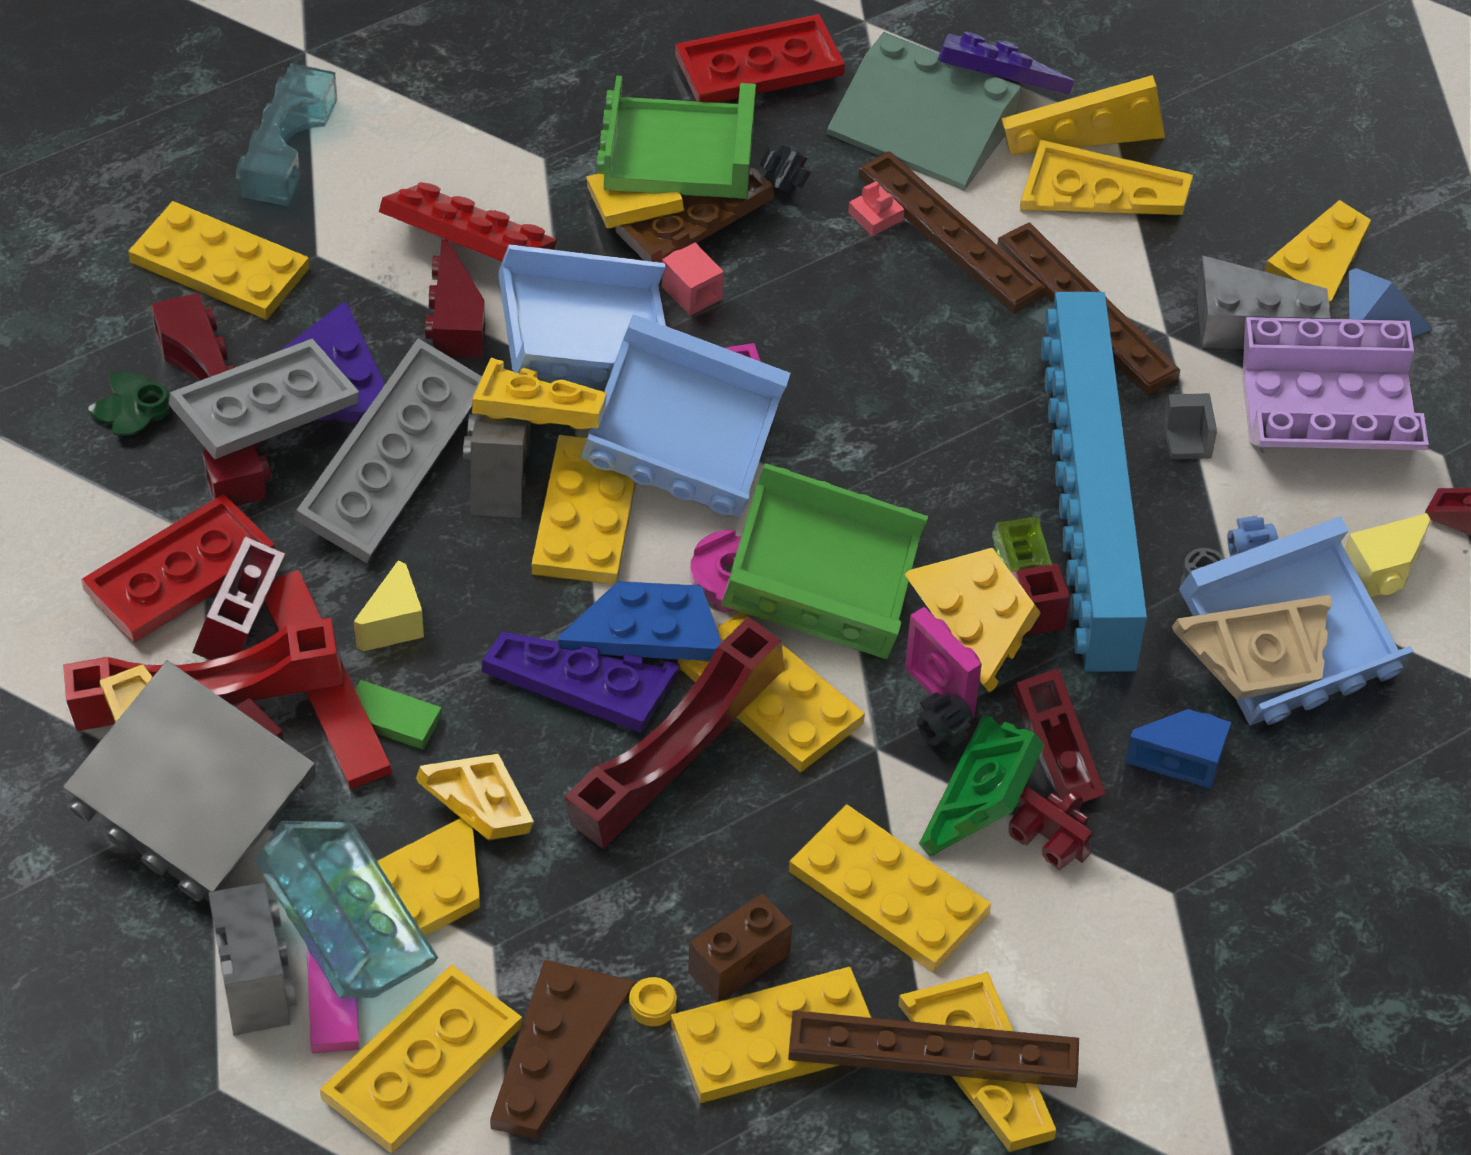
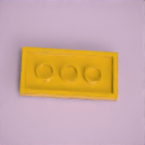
[128,201,310,320]
[531,435,636,584]
[678,612,865,773]
[789,804,991,973]
[320,964,522,1154]
[671,967,871,1103]

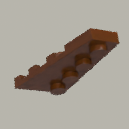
[615,168,774,263]
[490,960,636,1139]

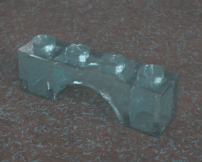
[236,63,338,206]

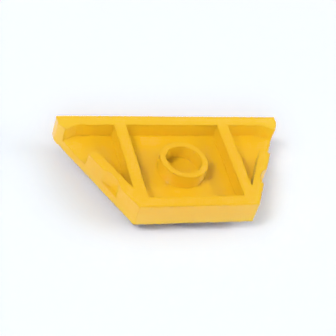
[904,548,1041,692]
[314,818,480,950]

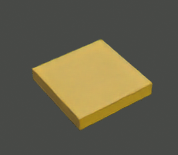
[586,174,684,229]

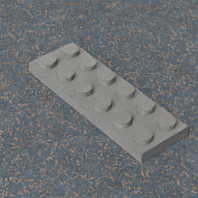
[293,338,482,563]

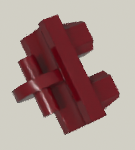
[1009,787,1092,870]

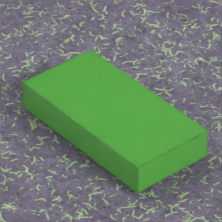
[355,680,442,750]

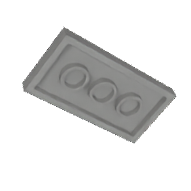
[169,339,359,459]

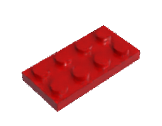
[675,14,845,103]
[379,182,557,262]
[81,494,275,643]

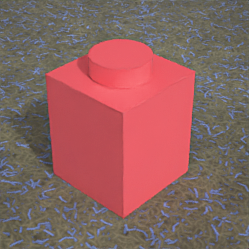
[662,243,724,316]

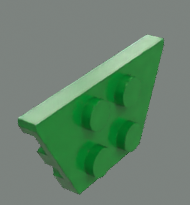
[919,715,1045,856]

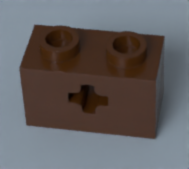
[688,893,792,1002]

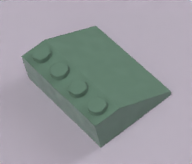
[827,32,1021,191]

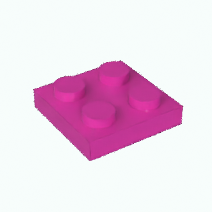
[905,607,982,719]

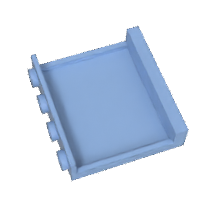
[498,245,666,391]
[580,314,791,517]
[1179,516,1414,726]

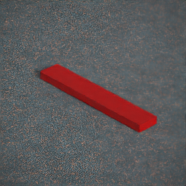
[264,570,392,790]

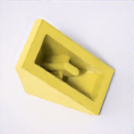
[354,561,424,651]

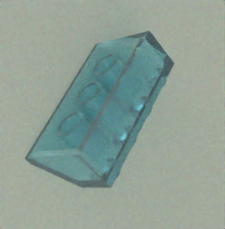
[254,821,438,999]

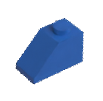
[1125,709,1231,789]

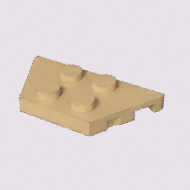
[1172,595,1332,699]

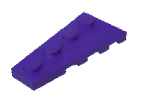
[482,632,680,734]

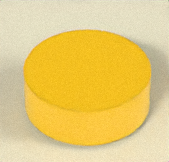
[629,977,677,1026]

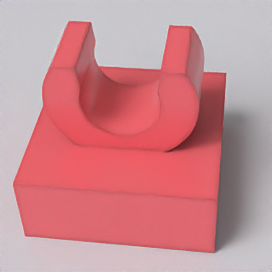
[848,181,904,236]

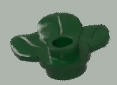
[88,372,172,436]

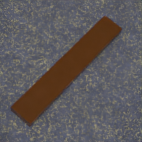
[859,151,1045,314]
[997,222,1180,396]
[788,1010,1079,1088]

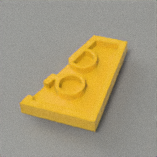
[1265,200,1371,308]
[472,358,607,429]

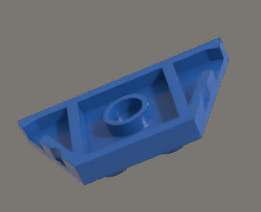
[558,581,722,661]

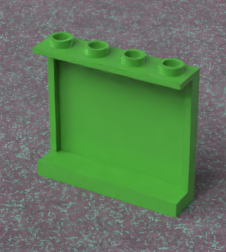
[597,75,756,199]
[721,463,928,659]

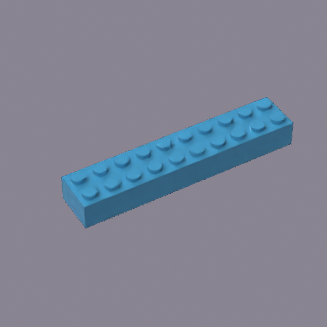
[1041,292,1147,672]

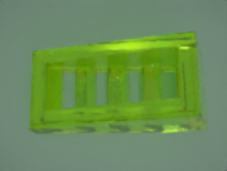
[992,516,1052,572]

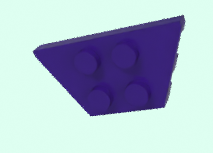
[938,31,1075,95]
[281,302,385,422]

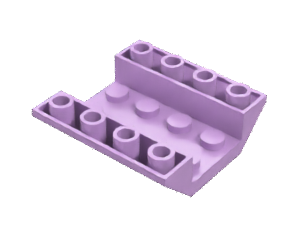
[1243,317,1429,450]

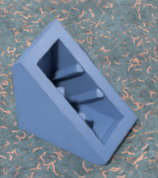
[1349,268,1433,337]

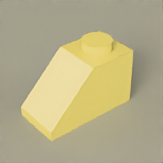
[1345,513,1430,597]

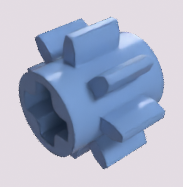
[1227,516,1278,556]

